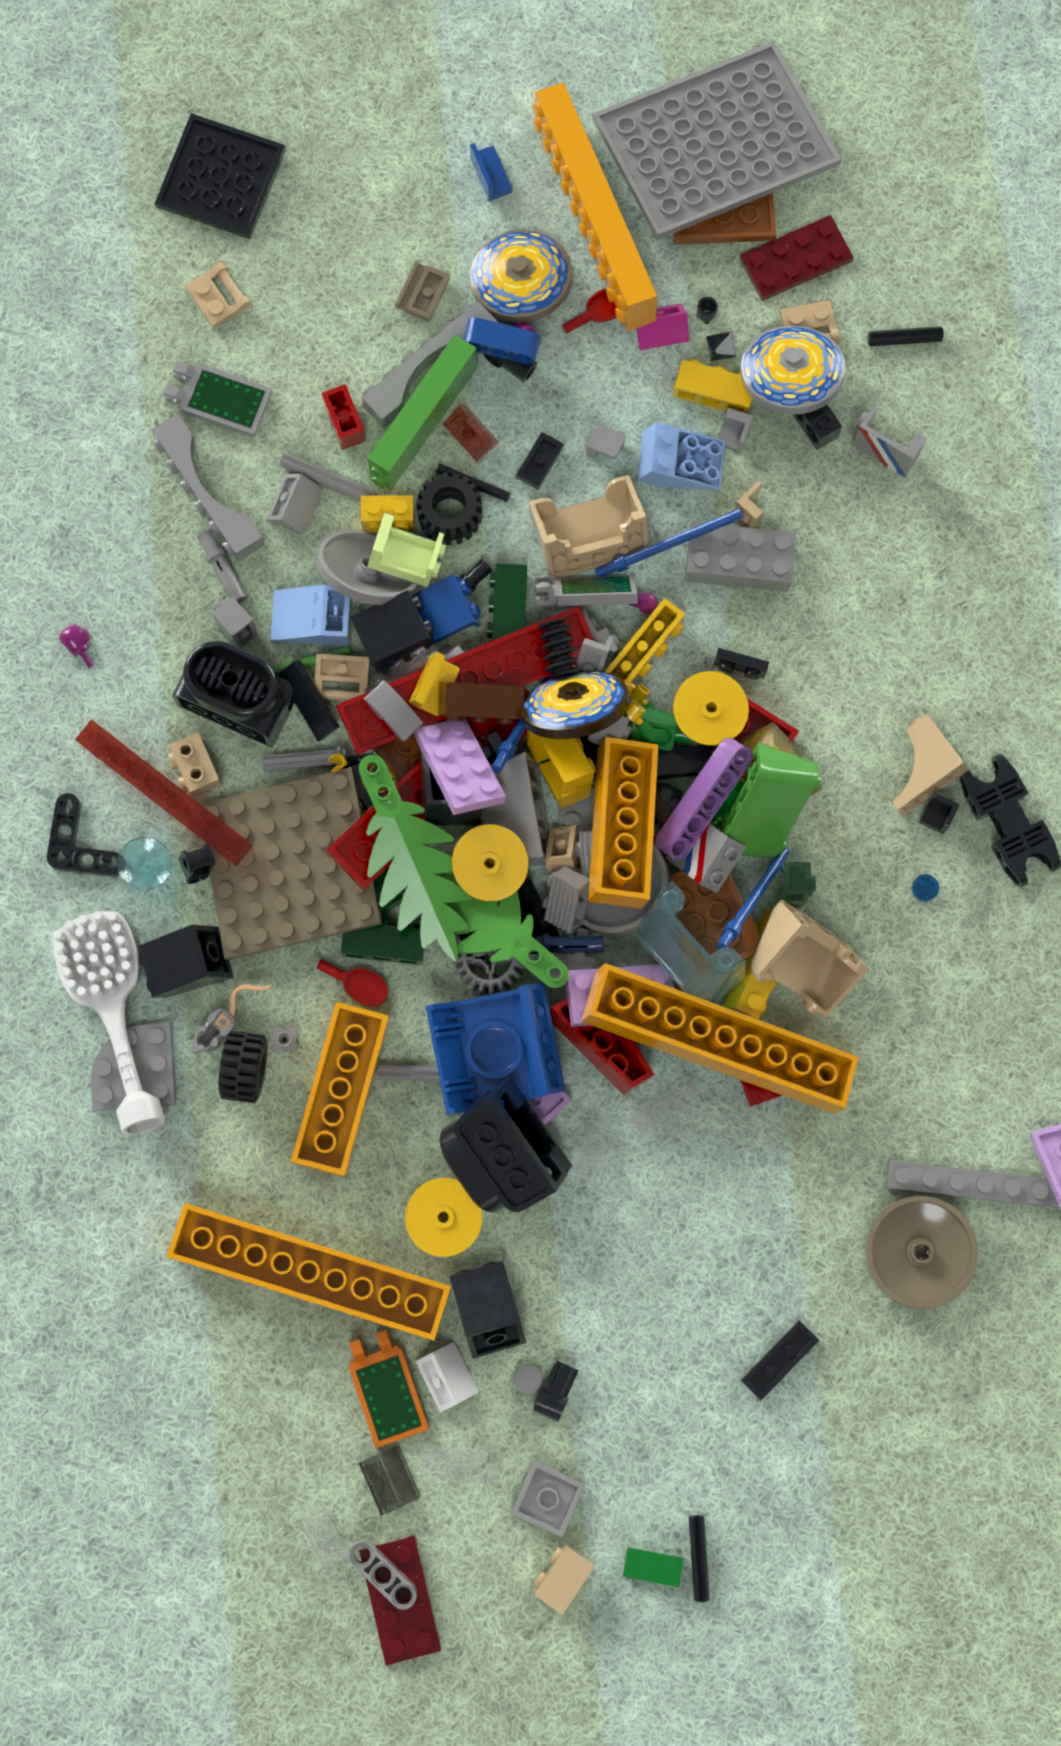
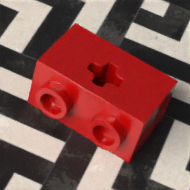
[321,384,366,450]

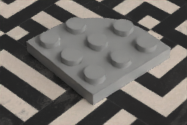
[91,1022,176,1112]

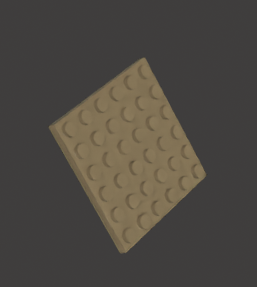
[198,767,383,961]

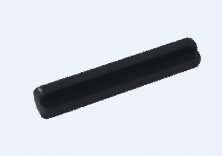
[867,326,944,347]
[689,1515,710,1602]

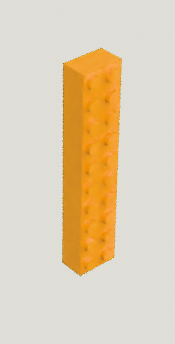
[532,82,657,332]
[581,963,859,1114]
[166,1203,452,1341]

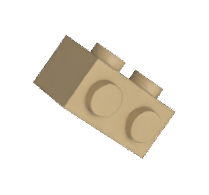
[168,732,222,798]
[532,1544,595,1615]

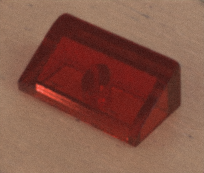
[443,406,499,461]

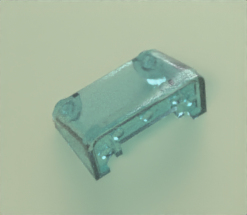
[637,881,746,1003]

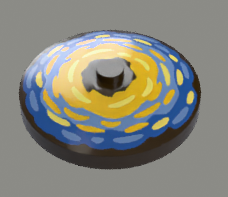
[521,671,630,739]

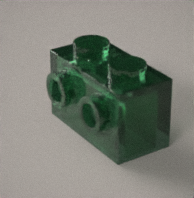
[778,862,816,908]

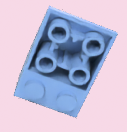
[638,422,725,491]
[270,584,353,646]

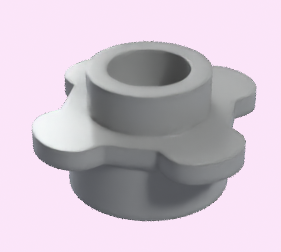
[271,1026,298,1053]

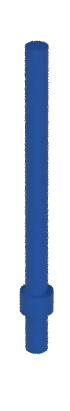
[595,508,744,576]
[491,674,555,773]
[716,848,789,951]

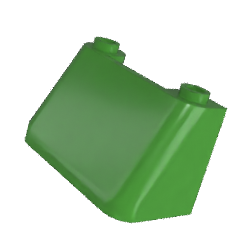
[715,742,821,858]

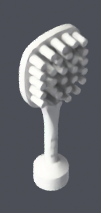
[53,911,165,1135]

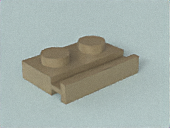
[395,261,450,322]

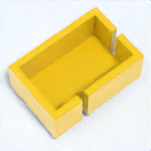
[525,729,595,809]

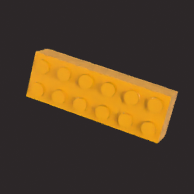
[588,737,658,909]
[291,1002,390,1178]

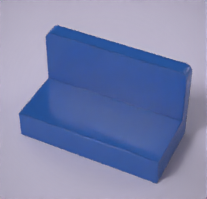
[470,143,512,201]

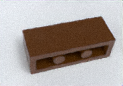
[438,681,524,724]

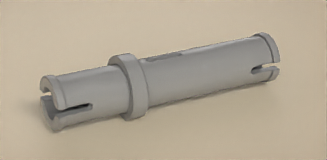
[197,529,247,603]

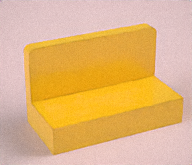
[409,651,460,716]

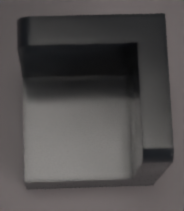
[919,793,960,834]

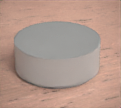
[514,1365,542,1394]

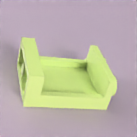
[367,513,446,587]

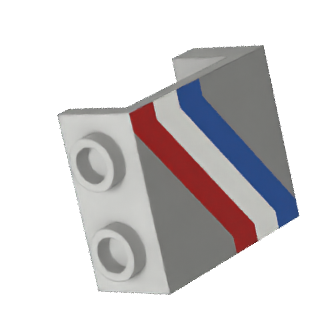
[852,406,927,477]
[665,821,746,893]

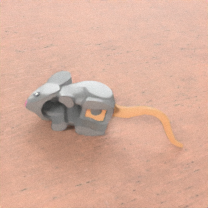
[191,984,272,1054]

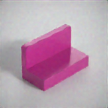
[636,303,690,350]

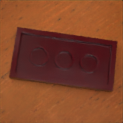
[739,215,854,301]
[359,1535,441,1666]

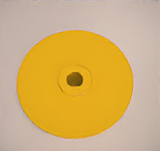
[673,671,749,746]
[452,824,529,901]
[405,1178,483,1257]

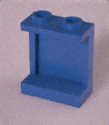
[412,574,482,653]

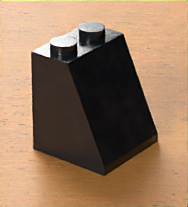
[350,590,434,676]
[138,924,234,998]
[450,1261,526,1359]

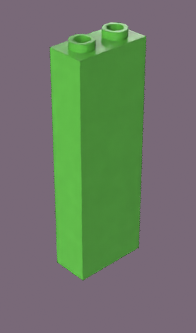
[367,334,477,490]

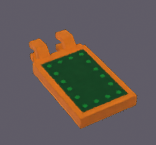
[348,1329,429,1448]

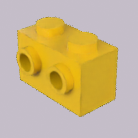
[361,495,414,533]

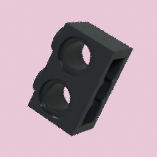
[792,404,842,450]

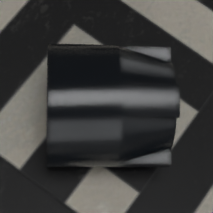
[696,297,718,324]

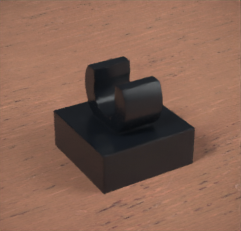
[482,731,502,760]

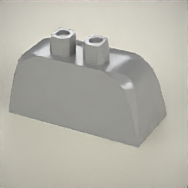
[471,752,550,866]

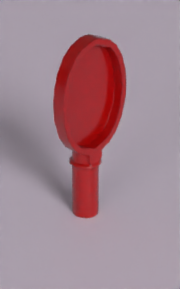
[562,288,617,334]
[316,959,388,1007]

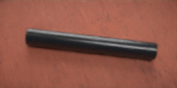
[436,463,511,502]

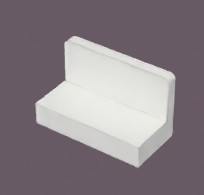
[415,1342,478,1413]

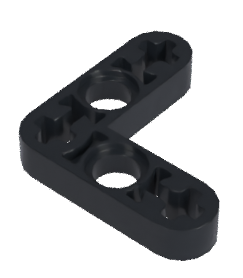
[47,793,126,878]

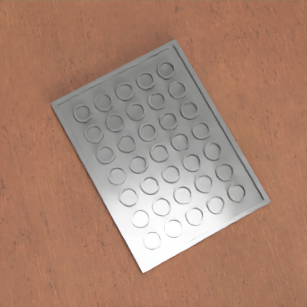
[592,41,841,240]

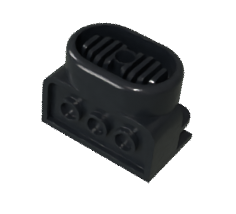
[172,641,295,748]
[440,1075,572,1213]

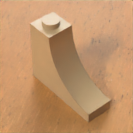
[892,714,968,817]

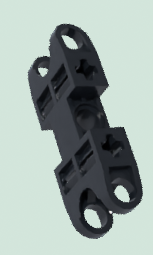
[959,754,1061,888]

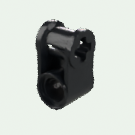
[178,843,215,884]

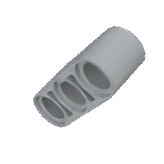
[349,1539,417,1610]

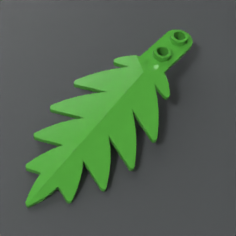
[359,755,473,962]
[434,847,569,988]

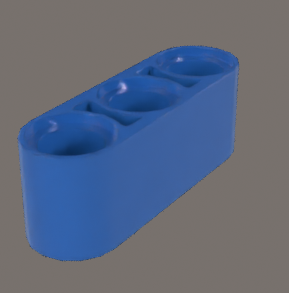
[463,317,541,364]

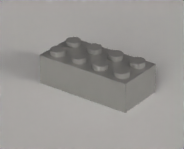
[685,522,796,592]

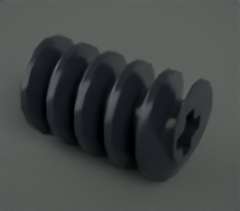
[538,619,580,677]

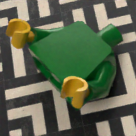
[626,684,691,751]

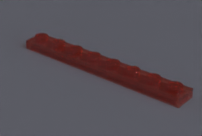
[75,719,253,866]

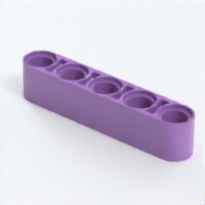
[655,738,753,860]

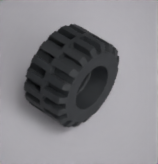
[416,472,482,545]
[218,1031,268,1103]

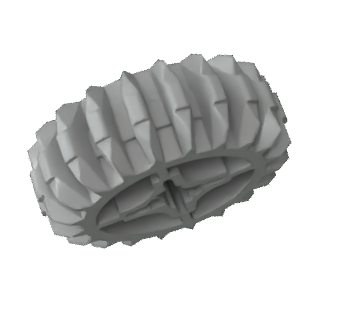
[453,931,525,995]

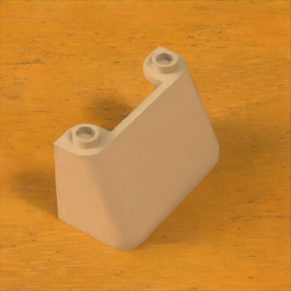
[529,475,649,578]
[750,900,869,1018]

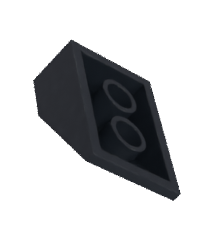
[420,749,482,826]

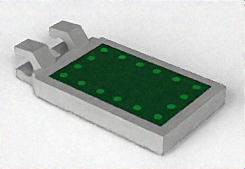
[164,361,273,438]
[535,573,638,606]

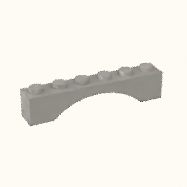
[362,301,499,429]
[152,413,265,562]

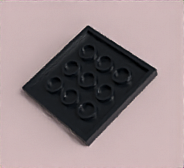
[154,113,286,239]

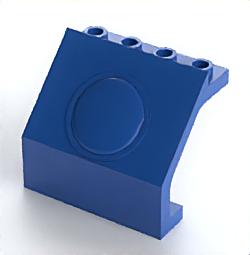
[425,983,566,1115]

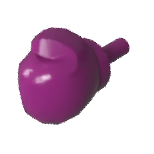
[629,592,659,615]
[59,624,94,668]

